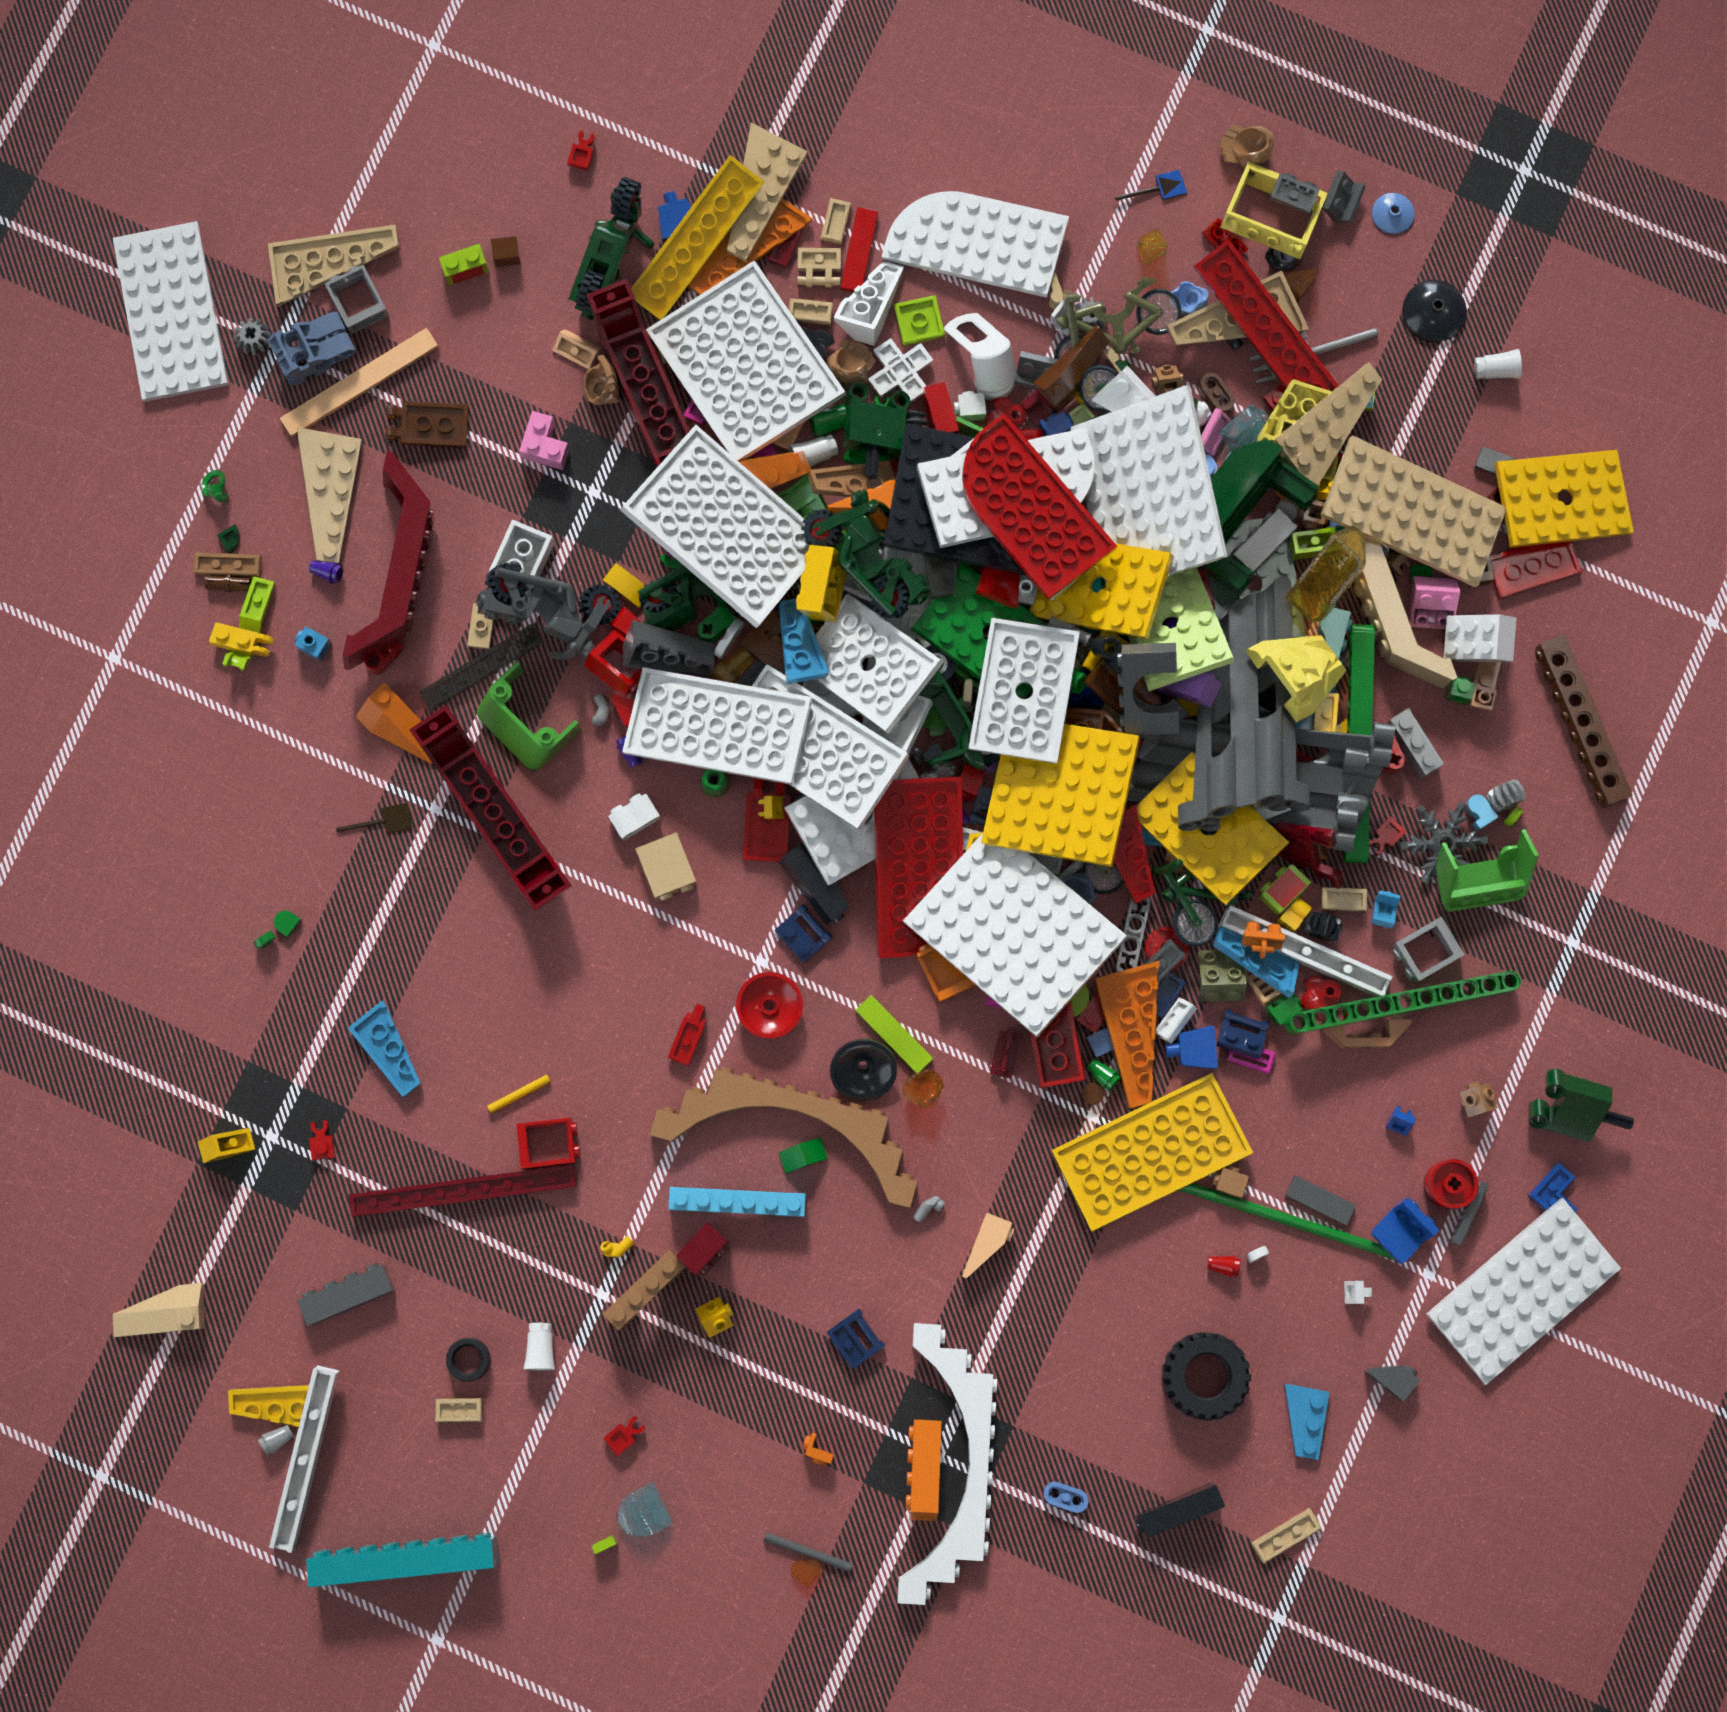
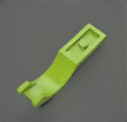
[222,576,276,671]

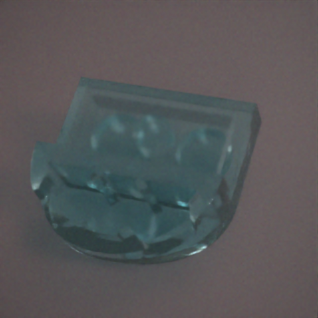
[617,1482,673,1538]

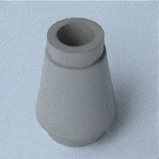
[258,1425,294,1456]

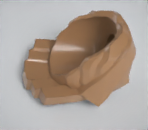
[1219,124,1274,169]
[827,339,877,390]
[583,355,620,405]

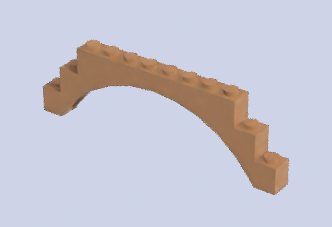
[650,1067,917,1209]

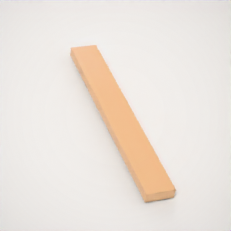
[280,328,439,438]

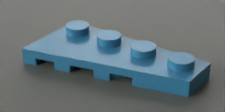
[779,599,829,685]
[1213,926,1300,999]
[348,1000,422,1098]

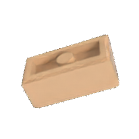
[552,329,602,370]

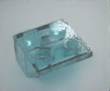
[1219,404,1269,452]

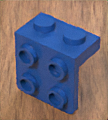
[1371,1197,1439,1264]

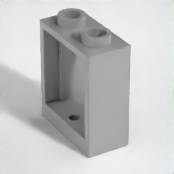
[325,265,389,335]
[1392,917,1465,983]

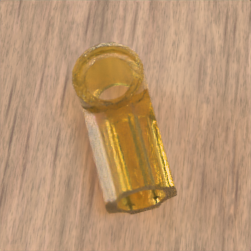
[710,647,755,683]

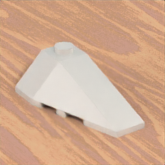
[834,261,904,346]

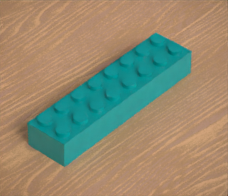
[306,1532,499,1587]

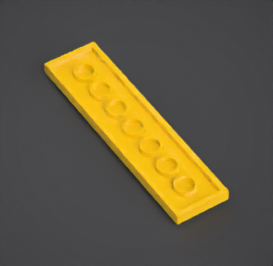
[631,155,764,320]

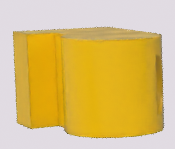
[1276,897,1312,933]

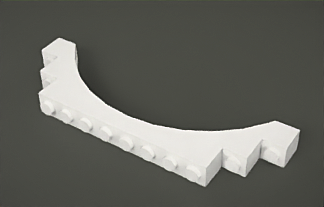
[897,1323,997,1605]

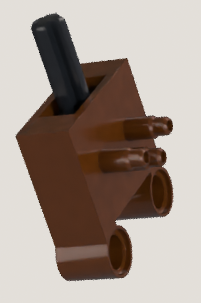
[737,597,821,686]

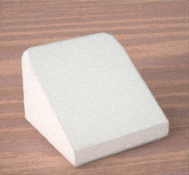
[1049,300,1066,330]

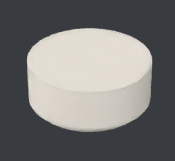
[1246,1246,1270,1264]

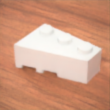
[1092,366,1155,412]

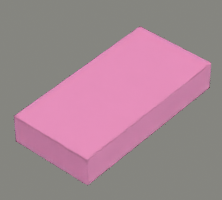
[1201,408,1232,457]

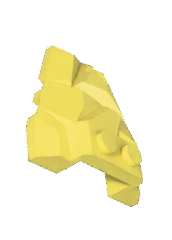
[1256,380,1338,481]
[1245,635,1347,723]

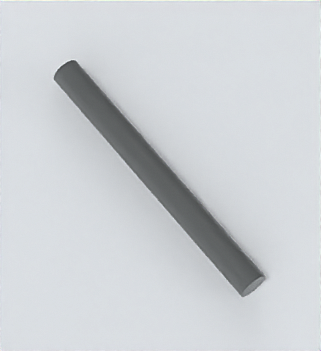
[764,1532,853,1572]

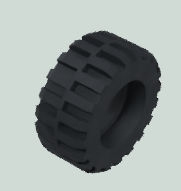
[1161,1332,1251,1421]

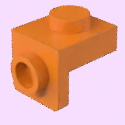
[802,1432,834,1466]

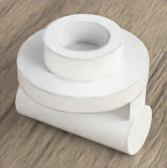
[1276,499,1299,520]

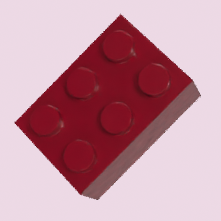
[676,1222,730,1276]

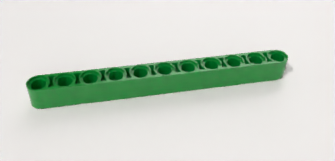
[1343,624,1375,863]
[1284,971,1521,1035]

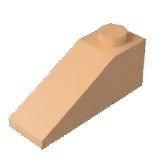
[962,1213,1014,1278]

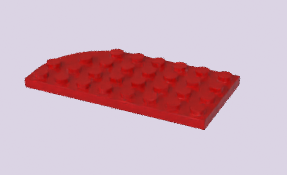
[962,413,1117,600]
[874,776,963,958]

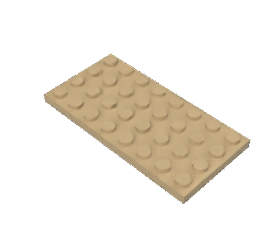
[1320,436,1505,587]

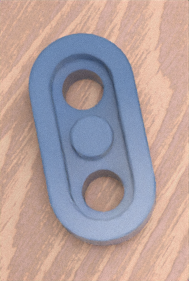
[1043,1481,1088,1513]

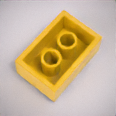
[796,545,847,623]

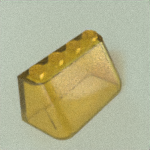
[1285,525,1366,623]

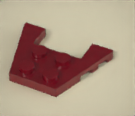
[1274,822,1343,889]

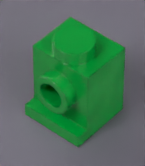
[1445,676,1476,705]
[1264,994,1302,1027]

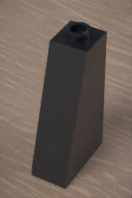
[779,843,849,925]
[1135,1482,1226,1538]

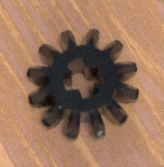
[1304,911,1343,942]

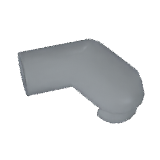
[592,694,611,727]

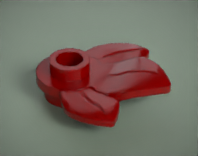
[984,397,1027,429]
[1300,976,1342,1020]

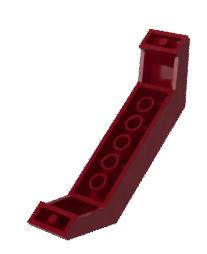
[586,279,689,468]
[342,451,434,670]
[409,705,572,911]

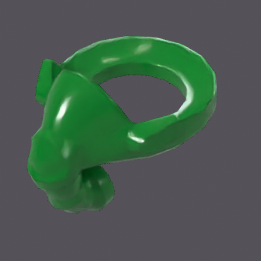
[201,470,229,503]

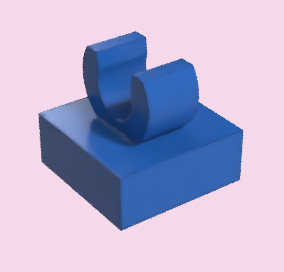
[1385,1106,1416,1136]

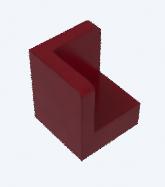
[1021,389,1054,427]

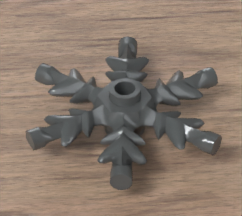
[1399,802,1488,884]

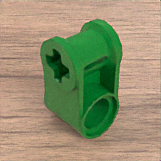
[698,605,737,643]

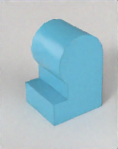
[1465,795,1498,832]

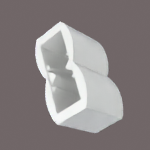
[608,793,660,841]

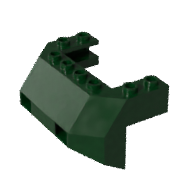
[1199,439,1319,596]

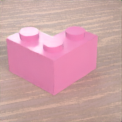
[519,411,570,470]

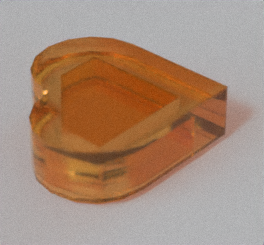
[791,1559,821,1588]

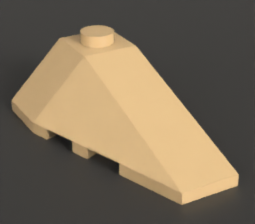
[113,1283,205,1337]

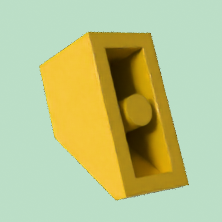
[198,1128,255,1163]

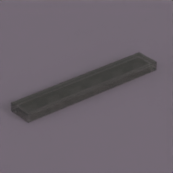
[419,624,544,711]

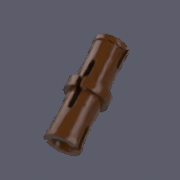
[205,575,251,592]

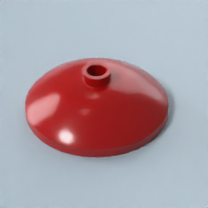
[736,972,803,1039]

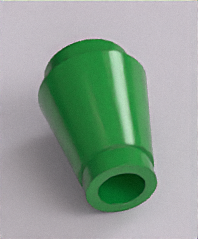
[1087,1059,1121,1091]

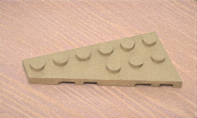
[268,225,399,307]

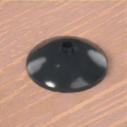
[1402,280,1467,343]
[830,1039,897,1101]

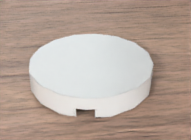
[714,619,745,659]

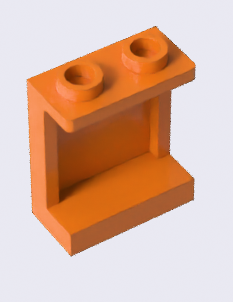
[916,944,977,1004]

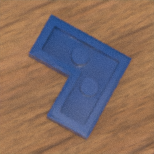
[1528,1162,1578,1212]

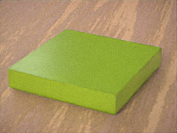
[894,295,945,346]

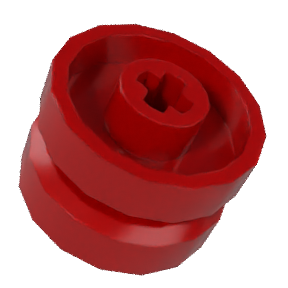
[1423,1159,1479,1210]

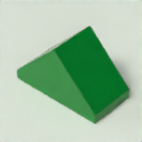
[778,1137,828,1173]

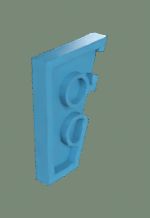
[1284,1383,1330,1460]

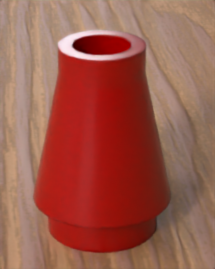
[1207,1256,1241,1278]

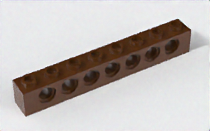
[1535,634,1633,808]

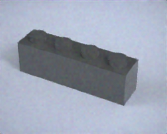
[297,1263,395,1326]

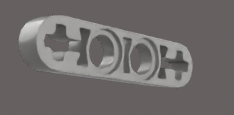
[1116,897,1150,972]

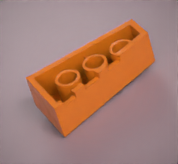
[738,451,811,489]
[906,1420,942,1521]

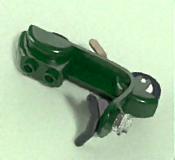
[911,638,1001,777]

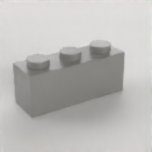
[1232,509,1298,576]
[1386,708,1444,780]

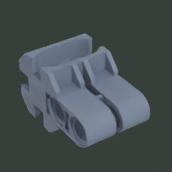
[268,312,356,385]

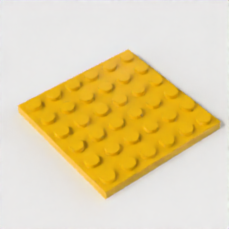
[981,724,1140,867]

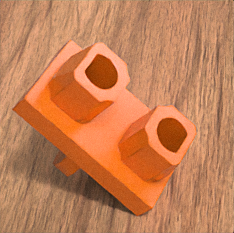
[1241,922,1285,959]

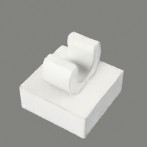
[1344,1281,1372,1304]

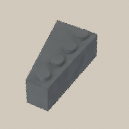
[623,620,715,677]

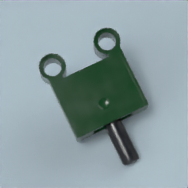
[843,382,910,480]
[1528,1069,1634,1142]

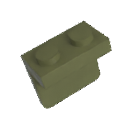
[1197,950,1247,1002]

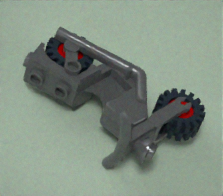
[476,563,621,661]

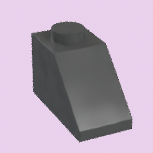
[1364,1365,1421,1401]

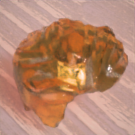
[903,1069,944,1108]

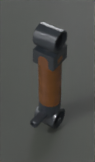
[1091,636,1180,724]

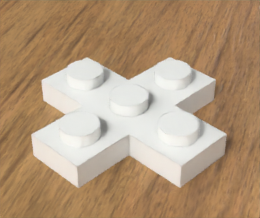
[868,338,933,403]

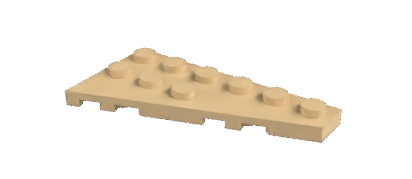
[727,122,807,262]
[1166,271,1309,346]
[1273,362,1382,485]
[297,427,362,564]

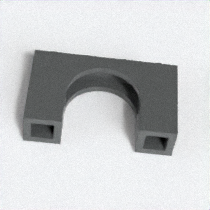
[1117,643,1179,735]

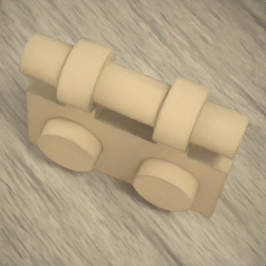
[797,248,841,288]

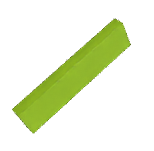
[855,995,933,1074]

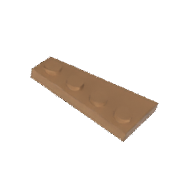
[807,461,895,497]

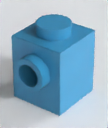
[295,626,332,662]

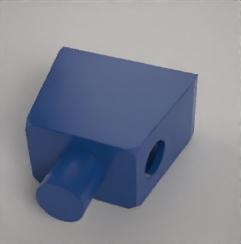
[658,191,691,245]
[1165,1026,1218,1070]

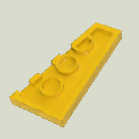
[228,1385,309,1427]

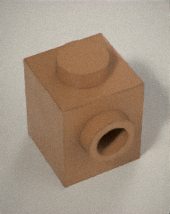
[1212,1166,1249,1198]

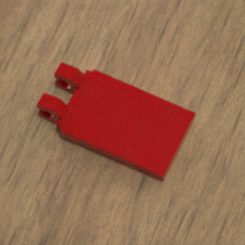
[743,778,791,862]

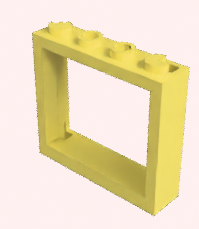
[1221,161,1328,259]

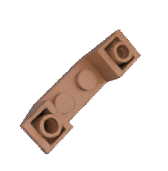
[1470,662,1501,712]
[1318,1015,1412,1049]

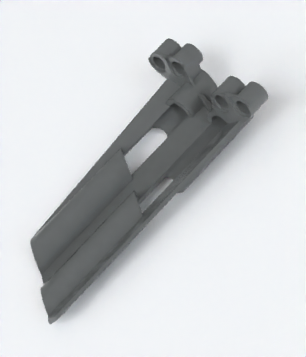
[1178,575,1310,831]
[1126,719,1396,852]

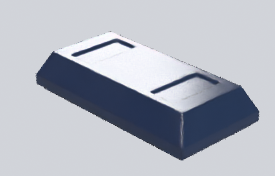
[1156,971,1187,1020]

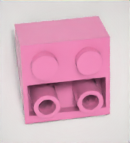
[1409,576,1460,629]

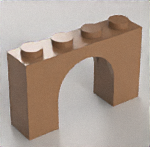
[603,1250,687,1331]

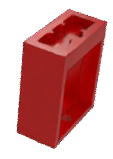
[923,382,959,434]
[584,630,642,698]
[516,1117,580,1170]

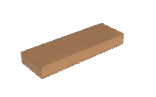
[193,552,262,578]

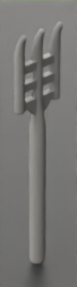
[1250,328,1379,384]

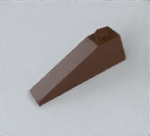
[1033,325,1109,414]

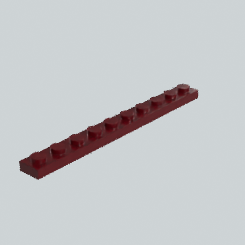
[349,1164,577,1217]

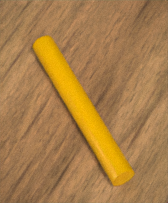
[487,1074,551,1114]

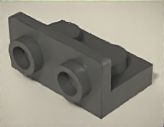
[1322,171,1366,223]
[1270,173,1320,215]
[1014,351,1059,390]

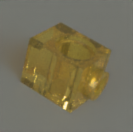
[1136,228,1168,265]

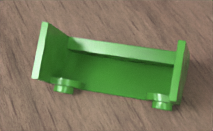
[477,662,582,771]
[1436,829,1539,912]

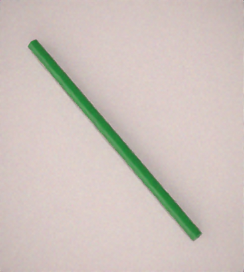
[1179,1183,1395,1260]

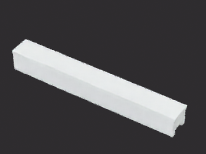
[1218,905,1393,997]
[269,1365,340,1553]

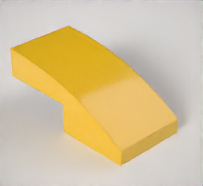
[603,563,645,609]

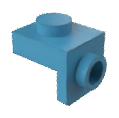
[1371,891,1401,929]

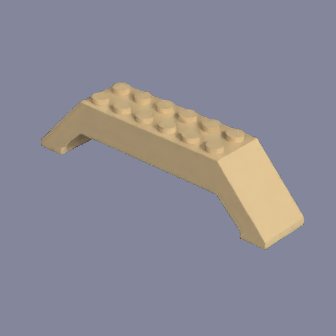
[1339,529,1457,689]

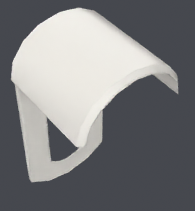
[944,313,1017,392]

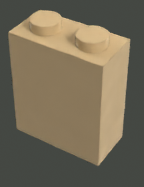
[635,832,697,902]

